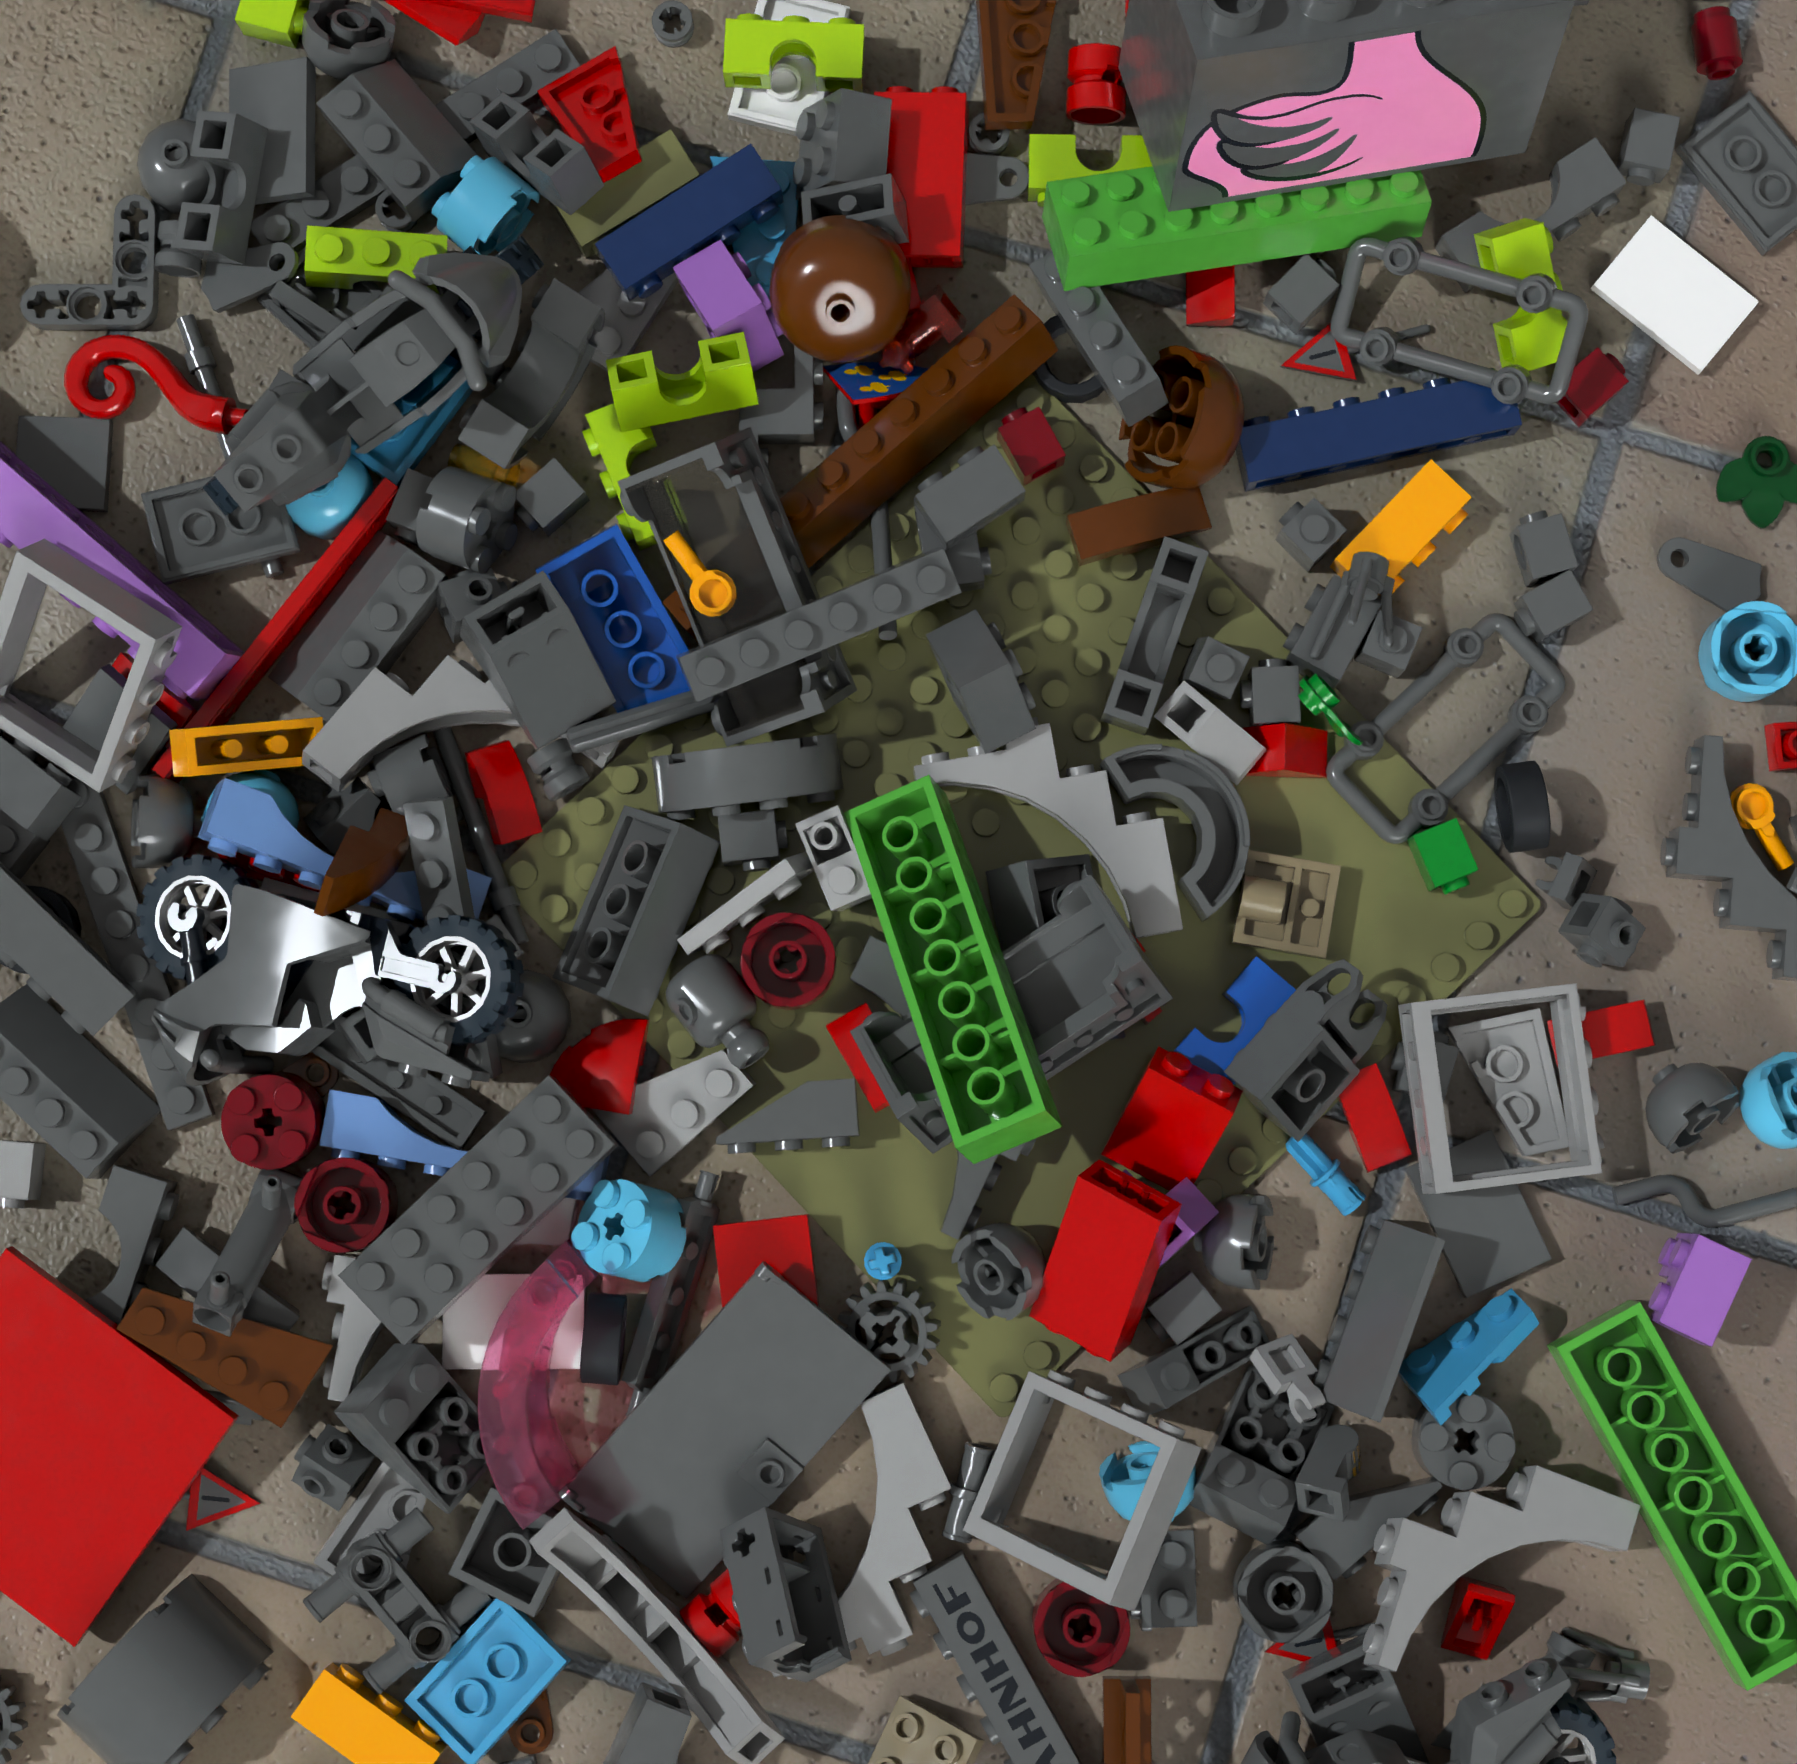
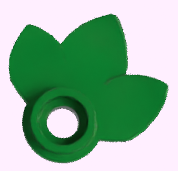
[1298,673,1363,746]

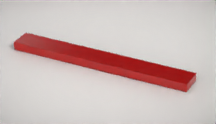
[152,477,399,782]

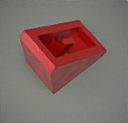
[1242,723,1328,778]
[1441,1576,1515,1660]

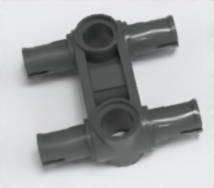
[303,1507,493,1694]

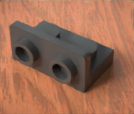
[1130,1528,1198,1631]

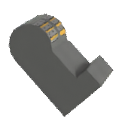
[1295,1424,1362,1522]

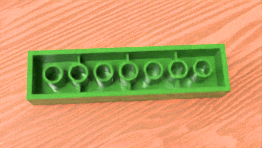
[1042,166,1432,291]
[844,775,1063,1164]
[1547,1300,1797,1691]

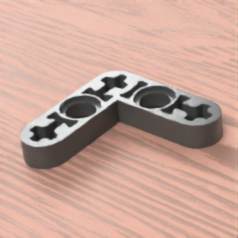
[20,194,160,331]

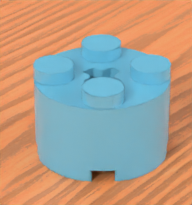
[431,155,540,255]
[1698,601,1797,702]
[571,1179,686,1282]

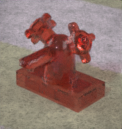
[879,284,967,374]

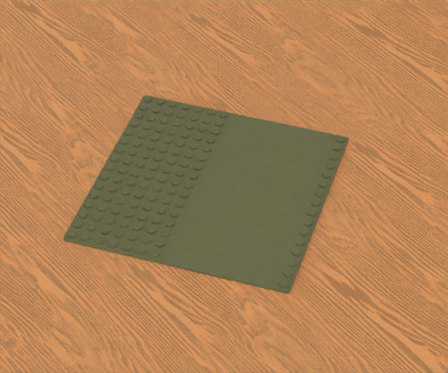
[501,375,1541,1417]

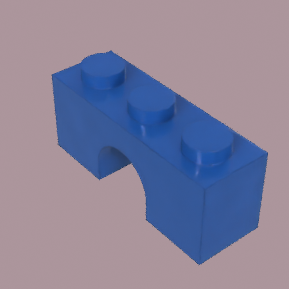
[1173,956,1296,1085]

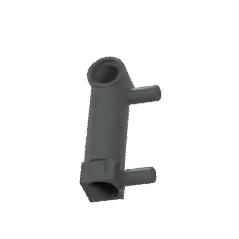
[192,1168,303,1337]

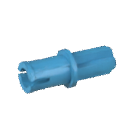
[1285,1133,1366,1216]
[864,1242,902,1280]

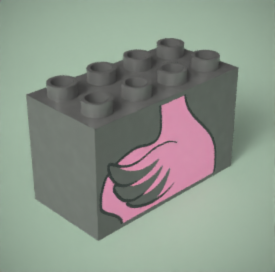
[1118,0,1575,212]

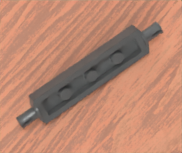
[621,1170,720,1416]

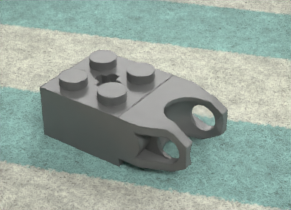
[1224,959,1388,1142]

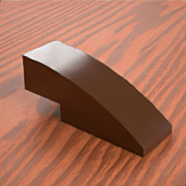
[1066,486,1212,566]
[314,807,410,917]

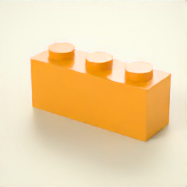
[1330,459,1472,596]
[169,717,323,777]
[291,1662,447,1764]

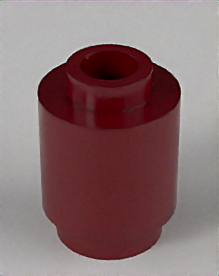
[1690,6,1743,80]

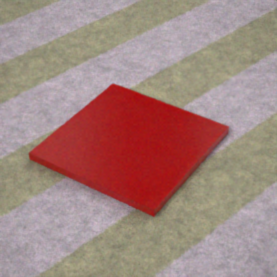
[0,1246,239,1647]

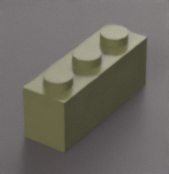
[554,129,700,259]

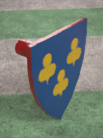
[823,362,928,429]

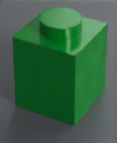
[1407,818,1479,895]

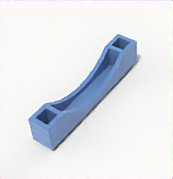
[198,778,492,923]
[319,1090,610,1201]

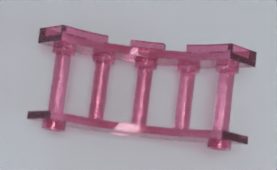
[478,1238,599,1530]

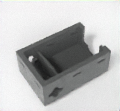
[720,1507,852,1683]

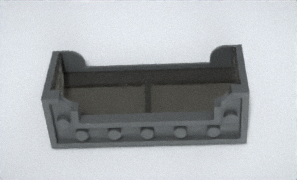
[617,427,857,747]

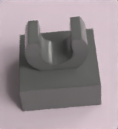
[1535,852,1597,910]

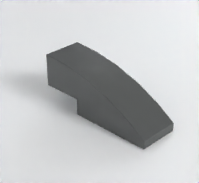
[155,1226,300,1331]

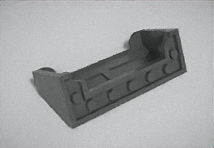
[850,874,1173,1154]

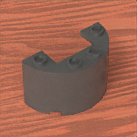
[57,1574,273,1764]

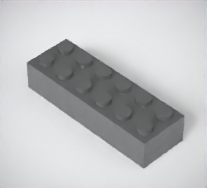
[338,1075,620,1346]

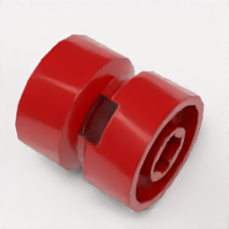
[1066,43,1126,125]
[679,1569,741,1658]

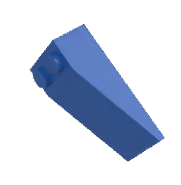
[535,523,690,713]

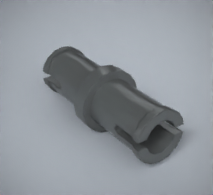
[942,1442,995,1543]

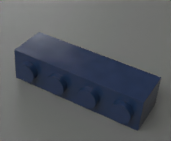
[595,144,784,301]

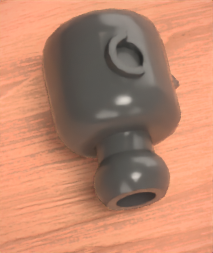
[665,954,769,1069]

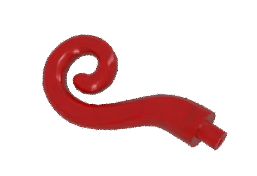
[64,335,249,435]

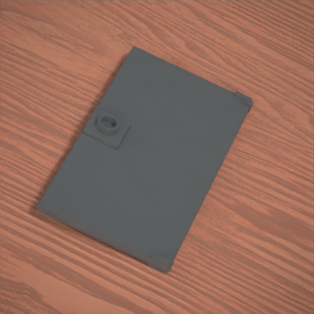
[558,1261,891,1599]

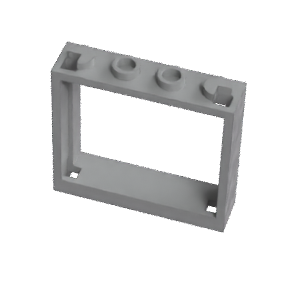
[0,538,182,793]
[1398,983,1605,1194]
[963,1369,1201,1612]

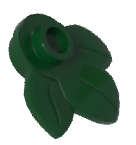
[1716,436,1797,529]

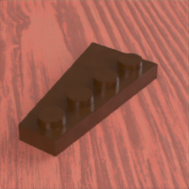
[976,0,1057,130]
[117,1287,333,1428]

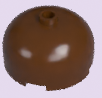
[770,215,911,362]
[1119,345,1244,489]

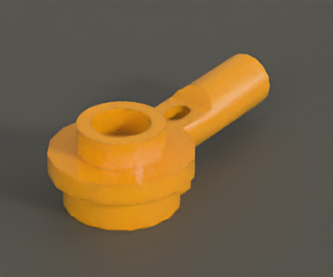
[663,530,737,617]
[1730,783,1794,871]

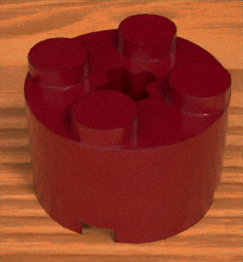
[740,912,837,1010]
[221,1072,326,1170]
[294,1157,398,1253]
[1032,1578,1130,1677]

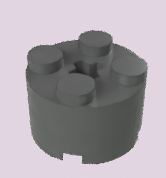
[416,466,518,574]
[367,733,464,821]
[1411,1393,1516,1490]
[1232,1540,1334,1644]

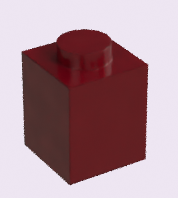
[1556,347,1629,428]
[997,407,1066,486]

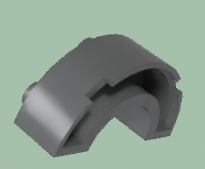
[458,278,605,469]
[651,733,843,821]
[1100,744,1250,922]

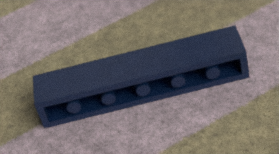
[1236,368,1522,492]

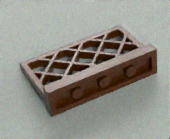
[1103,1676,1152,1764]

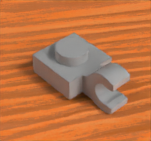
[1249,1334,1326,1424]

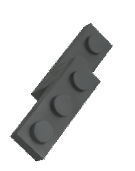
[269,280,505,386]
[739,345,824,532]

